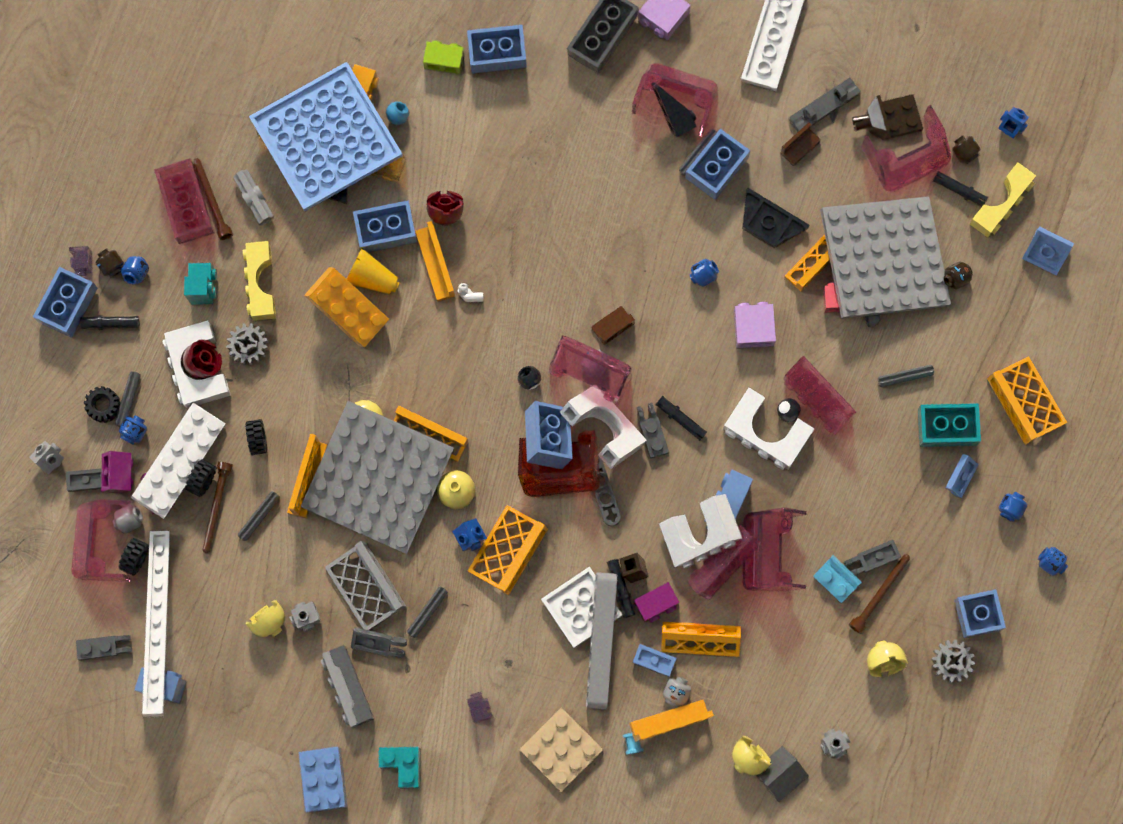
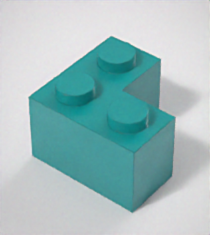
[184,263,217,305]
[379,747,420,788]

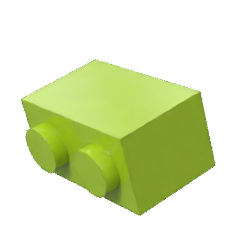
[423,41,464,74]

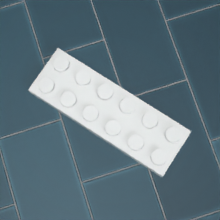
[741,0,804,91]
[131,403,225,519]

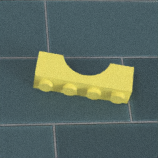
[970,163,1036,238]
[243,241,276,321]

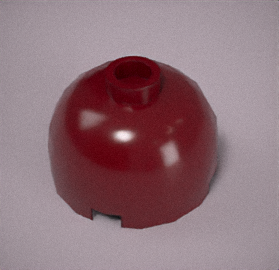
[426,191,464,226]
[183,339,222,379]

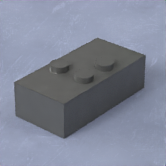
[567,0,639,74]

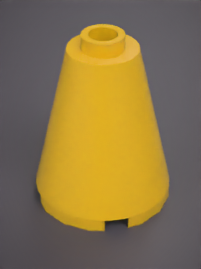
[346,249,400,294]

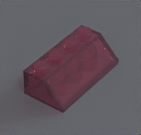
[784,356,856,435]
[688,524,761,600]

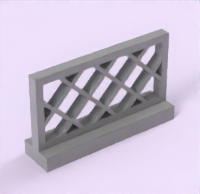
[325,541,407,630]

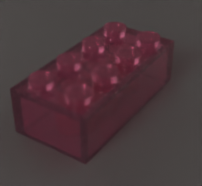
[154,158,215,244]

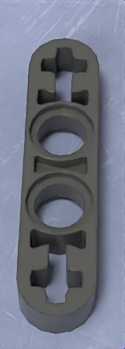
[585,454,621,527]

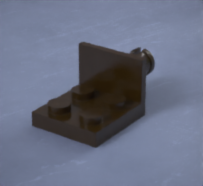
[852,94,923,140]

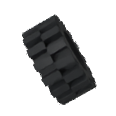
[84,386,121,423]
[245,419,267,455]
[185,459,217,497]
[118,538,149,576]

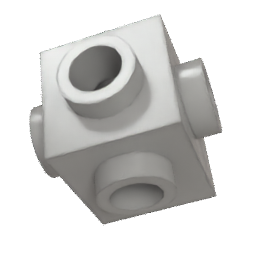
[29,441,64,475]
[290,601,322,632]
[820,729,850,759]

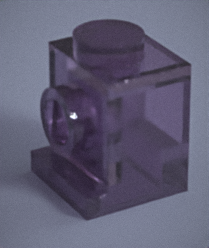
[69,246,92,276]
[467,692,494,723]

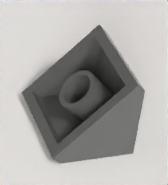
[755,746,808,802]

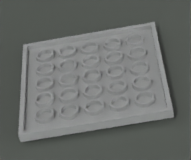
[820,197,951,319]
[301,401,454,554]

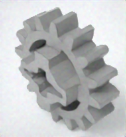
[227,323,269,365]
[931,639,975,683]

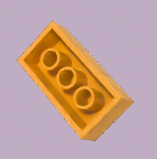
[304,267,389,348]

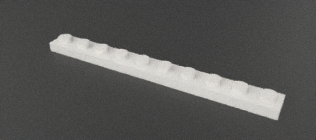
[142,531,170,717]

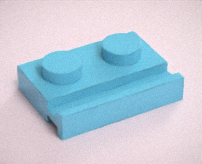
[813,555,862,603]

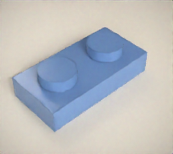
[945,454,979,498]
[633,644,676,677]

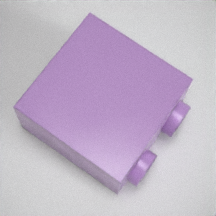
[638,0,690,40]
[734,302,776,348]

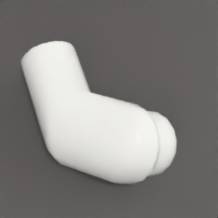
[458,283,483,303]

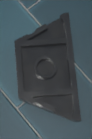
[742,188,810,248]

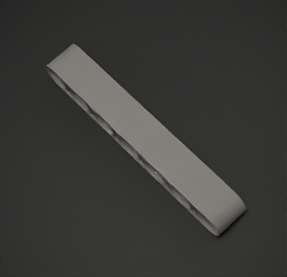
[586,572,617,710]

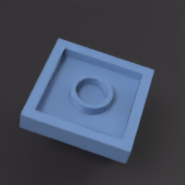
[1022,226,1074,275]

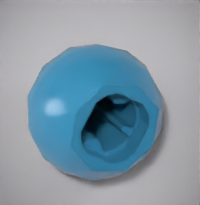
[386,102,409,125]

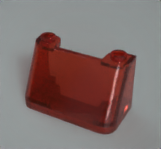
[518,430,600,497]

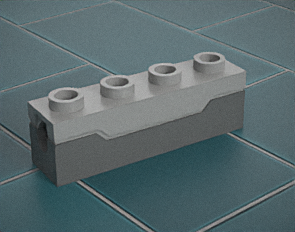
[321,645,374,728]

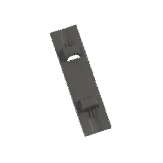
[789,77,861,132]

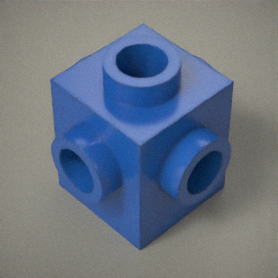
[998,107,1029,139]
[452,518,487,551]

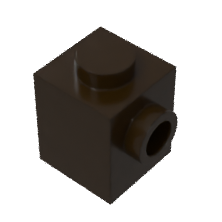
[619,552,649,583]

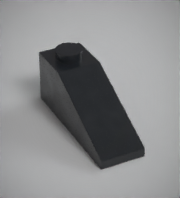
[651,82,697,137]

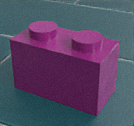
[101,451,133,494]
[634,582,680,624]

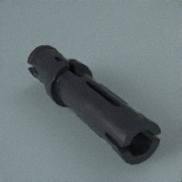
[933,171,989,207]
[80,315,140,330]
[655,396,707,441]
[606,559,636,618]

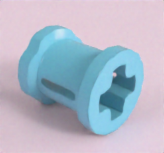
[623,733,644,755]

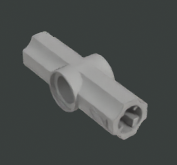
[233,169,274,225]

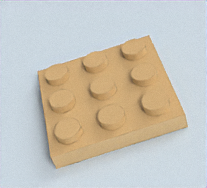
[519,708,603,792]

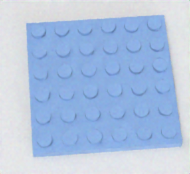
[249,62,403,211]

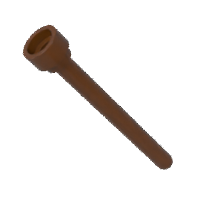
[193,158,233,240]
[202,461,233,554]
[849,554,910,634]

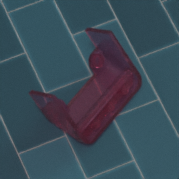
[632,63,718,136]
[861,105,951,192]
[549,335,632,406]
[71,499,137,582]
[742,507,807,592]

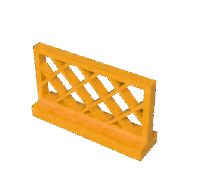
[987,356,1067,445]
[287,434,328,518]
[468,505,548,596]

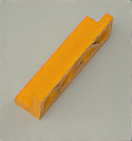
[415,221,455,302]
[785,234,830,292]
[393,405,468,462]
[661,622,741,657]
[629,700,714,742]

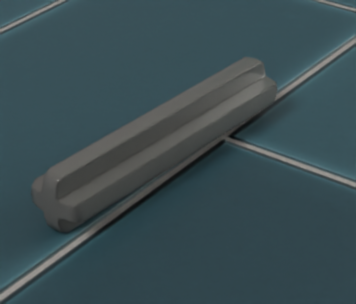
[679,129,717,176]
[878,365,934,387]
[115,371,140,426]
[238,491,280,541]
[407,586,448,638]

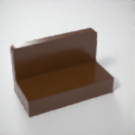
[780,122,821,166]
[591,306,635,345]

